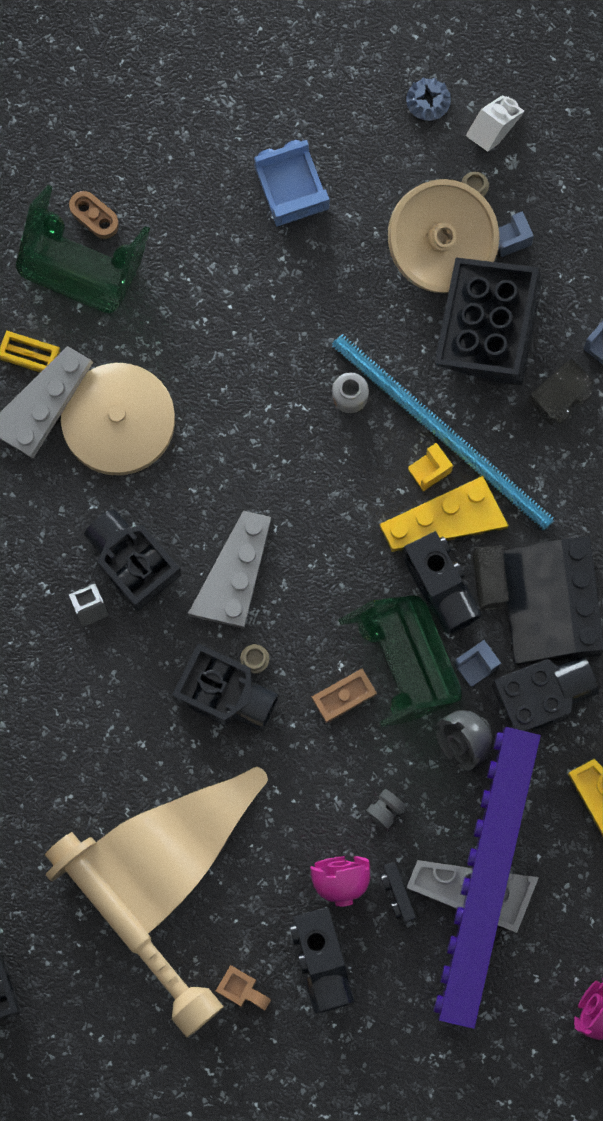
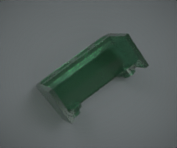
[16,185,150,313]
[338,595,462,727]

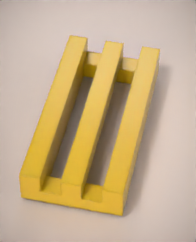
[0,330,61,373]

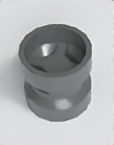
[365,789,407,830]

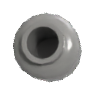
[332,372,369,413]

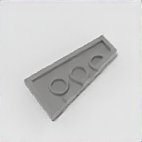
[0,346,93,458]
[188,511,271,629]
[407,860,539,933]

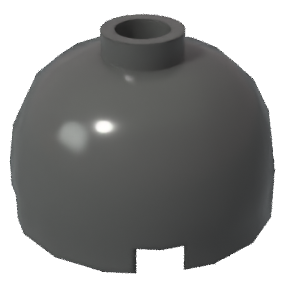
[435,710,492,771]

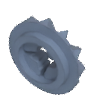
[406,77,451,121]

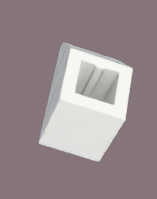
[466,95,524,152]

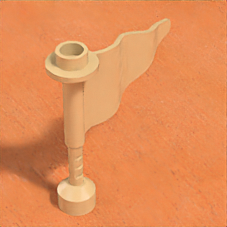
[45,767,268,1038]

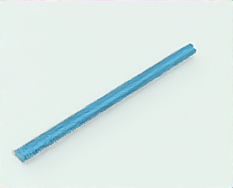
[332,334,554,530]

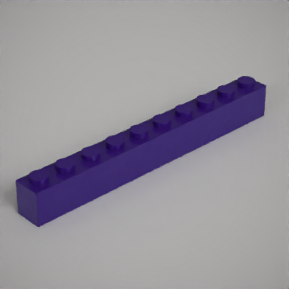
[434,727,541,1029]

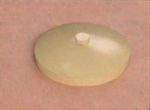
[388,179,499,293]
[61,363,175,475]

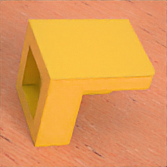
[408,443,453,491]

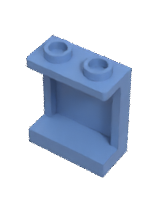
[254,140,329,227]

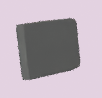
[69,584,108,626]

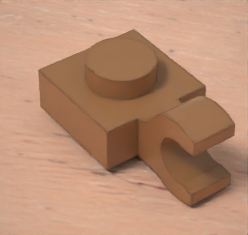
[216,965,271,1010]

